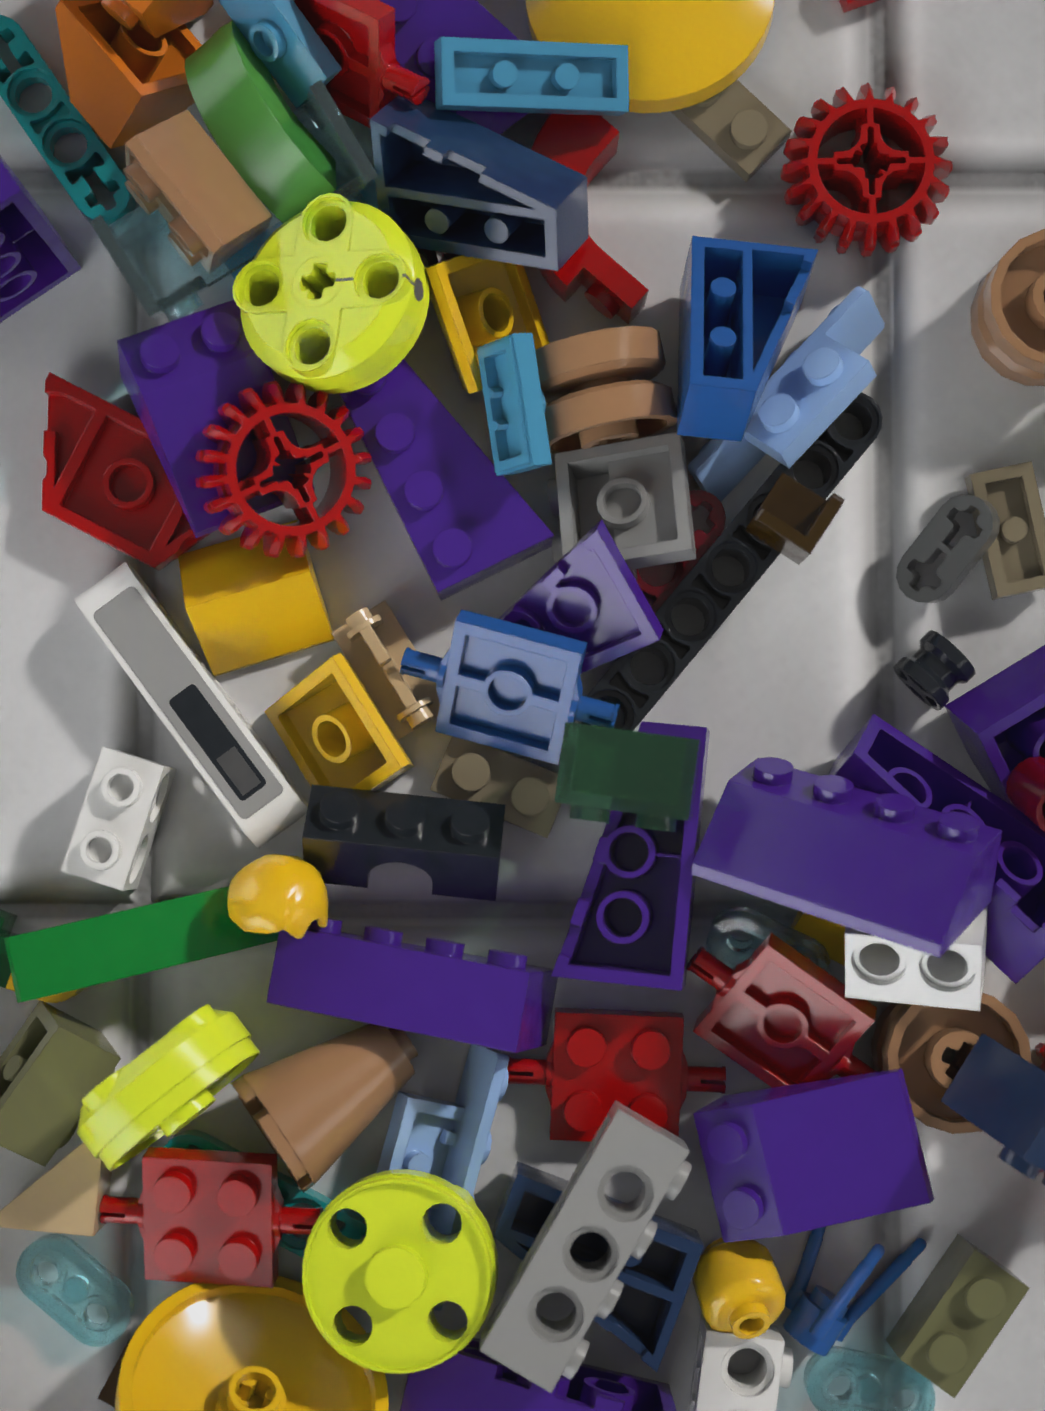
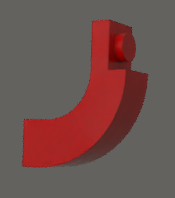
[531,114,649,325]

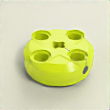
[233,193,430,394]
[77,1004,260,1171]
[302,1169,498,1374]

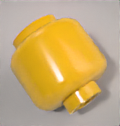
[692,1237,786,1339]

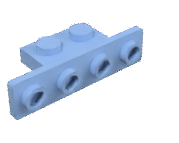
[688,286,885,502]
[376,1044,509,1311]

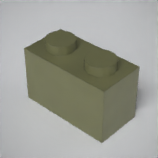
[0,1001,121,1167]
[885,1234,1030,1399]

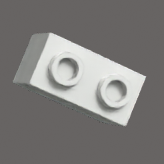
[60,746,177,891]
[845,906,988,1011]
[688,1315,793,1411]

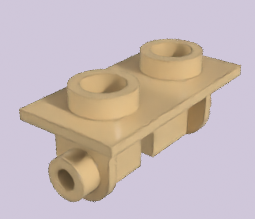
[332,600,440,740]

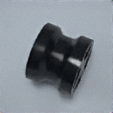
[893,630,976,710]

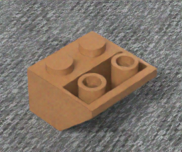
[124,109,272,274]

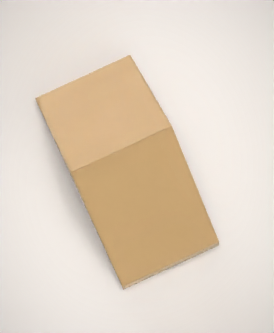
[0,1142,112,1237]

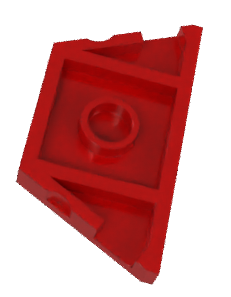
[42,372,212,571]

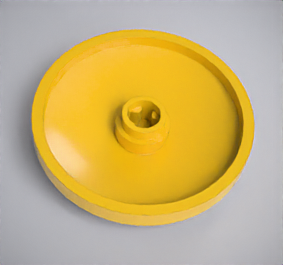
[525,0,775,113]
[115,1276,389,1411]

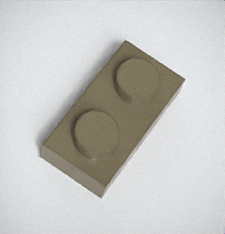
[670,80,792,183]
[964,461,1045,600]
[430,736,572,838]

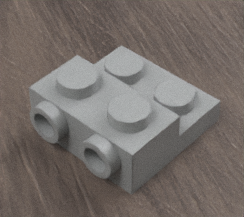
[547,432,696,580]

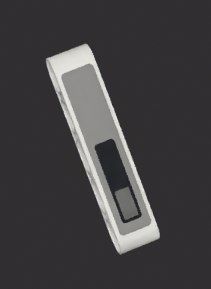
[74,561,308,849]

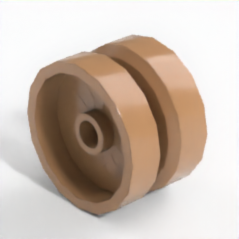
[970,229,1045,386]
[535,326,677,455]
[871,993,1032,1134]

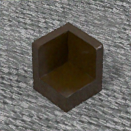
[745,472,845,565]

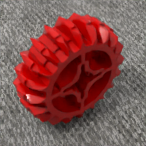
[780,82,953,258]
[195,381,372,558]

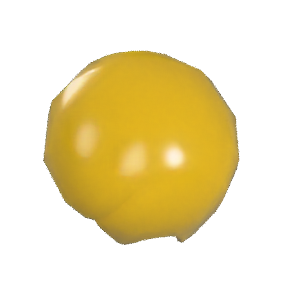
[227,854,328,939]

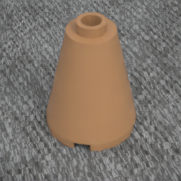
[231,1024,418,1192]

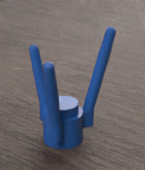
[783,1226,927,1356]

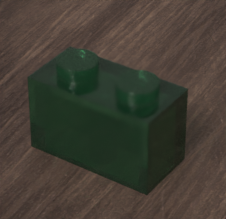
[554,722,702,832]

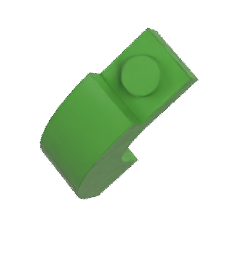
[185,20,336,223]

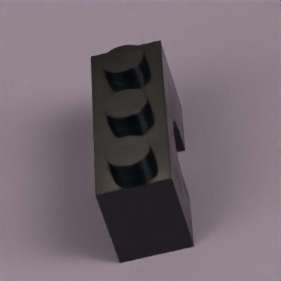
[302,785,506,901]

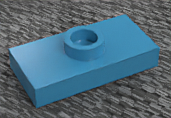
[218,0,342,109]
[477,333,552,476]

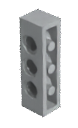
[479,1100,692,1393]

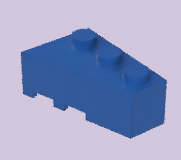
[677,236,818,442]

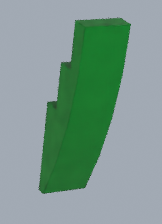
[4,886,279,1003]

